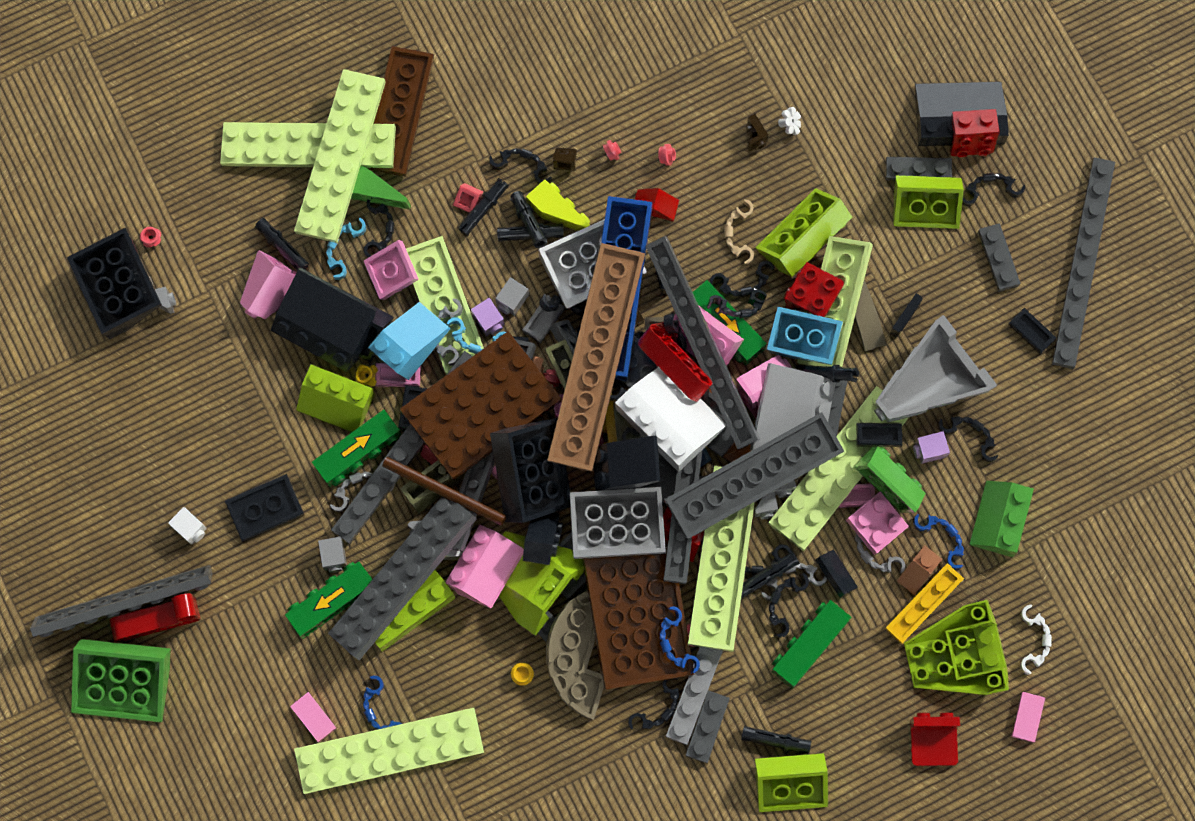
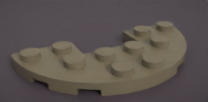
[546,590,604,720]

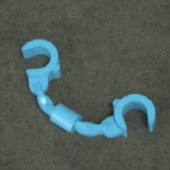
[326,218,366,280]
[447,317,506,354]

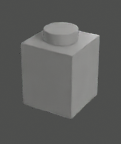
[495,277,529,316]
[318,537,347,573]

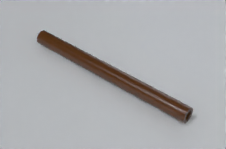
[382,457,507,526]

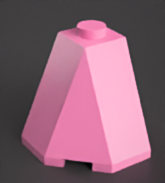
[240,250,297,319]
[735,355,792,419]

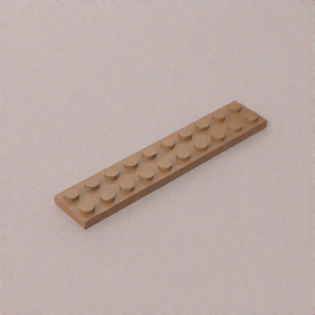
[548,243,645,472]

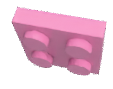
[364,240,419,300]
[846,492,909,555]

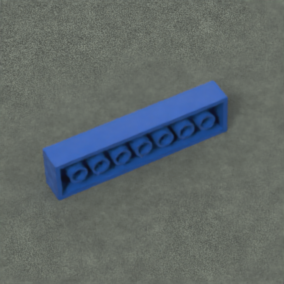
[601,196,652,381]

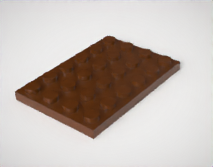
[400,331,562,480]
[582,540,695,690]

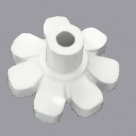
[778,107,801,135]

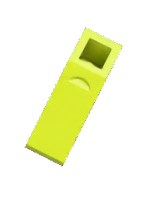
[526,180,590,231]

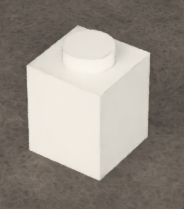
[168,507,207,545]

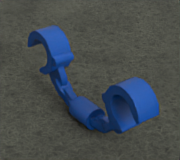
[913,514,964,570]
[660,606,700,673]
[363,675,402,729]

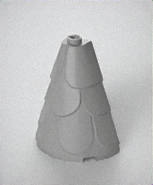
[874,315,997,422]

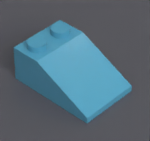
[368,302,451,380]
[767,307,843,365]

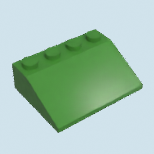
[71,639,171,722]

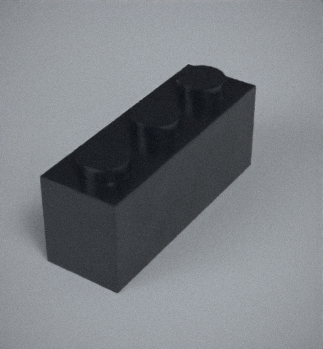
[523,513,563,565]

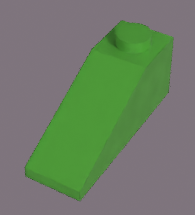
[351,166,411,210]

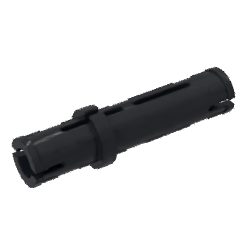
[457,178,509,237]
[510,191,547,248]
[255,218,309,270]
[497,223,564,242]
[797,364,859,383]
[741,551,800,599]
[741,726,812,755]

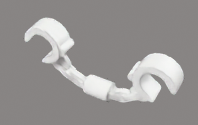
[1020,605,1051,675]

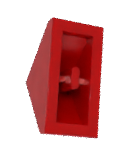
[635,188,679,222]

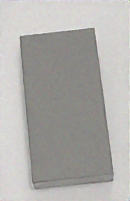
[522,295,565,344]

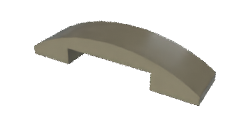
[854,280,886,352]

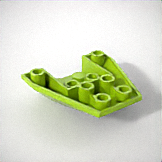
[499,531,584,636]
[904,600,1009,695]

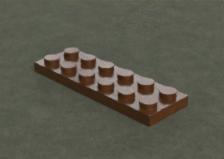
[368,46,434,177]

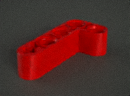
[638,322,712,401]
[109,593,201,642]

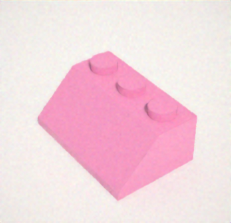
[673,306,744,366]
[445,525,524,609]

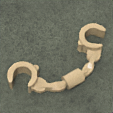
[724,199,754,266]

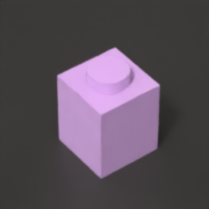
[471,298,505,336]
[913,431,950,464]

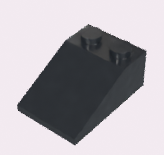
[594,436,660,491]

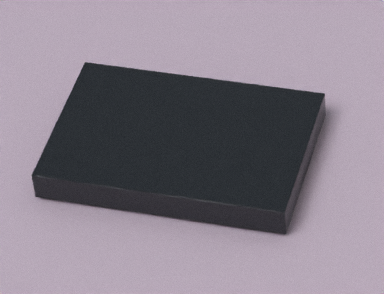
[225,474,305,542]

